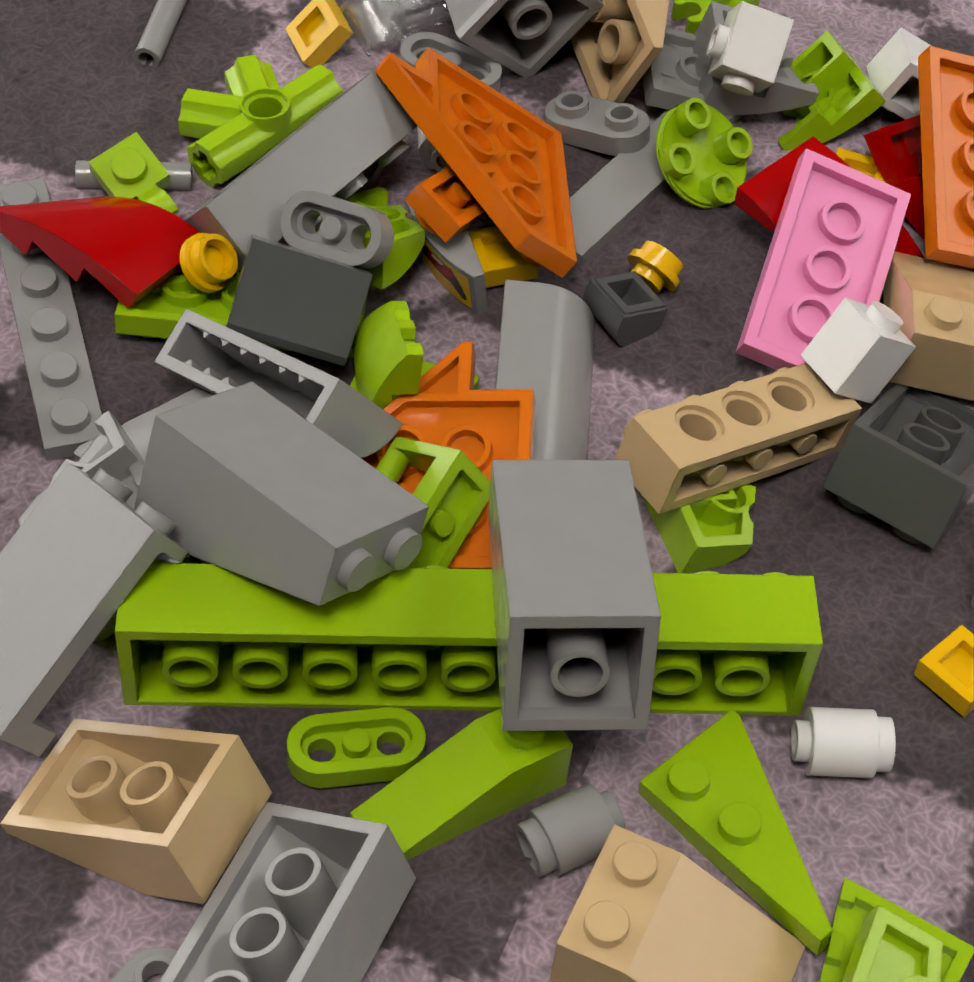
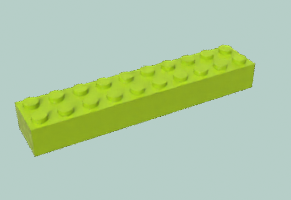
[115,560,823,716]

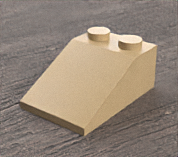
[570,0,669,103]
[883,251,974,401]
[0,718,272,904]
[550,824,806,982]

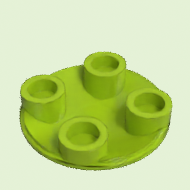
[656,97,753,209]

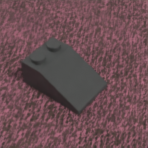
[822,384,974,549]

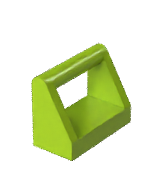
[375,437,490,568]

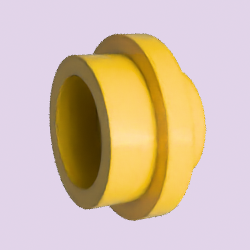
[179,232,238,293]
[627,240,684,293]

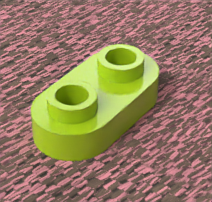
[287,707,426,788]

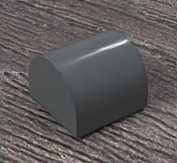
[583,271,668,347]

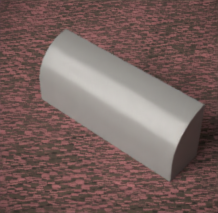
[495,279,595,460]
[154,309,403,458]

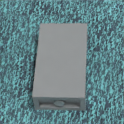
[0,462,189,757]

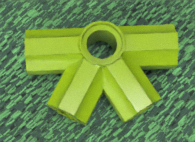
[178,54,344,188]

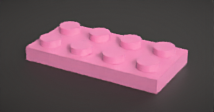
[735,148,911,370]

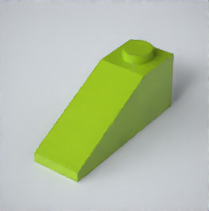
[350,708,573,860]

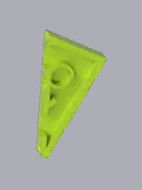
[638,709,833,956]

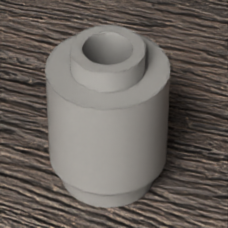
[514,783,625,877]

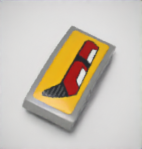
[407,203,489,313]

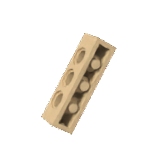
[614,363,862,514]

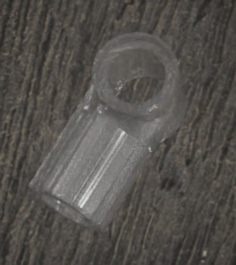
[340,0,450,57]

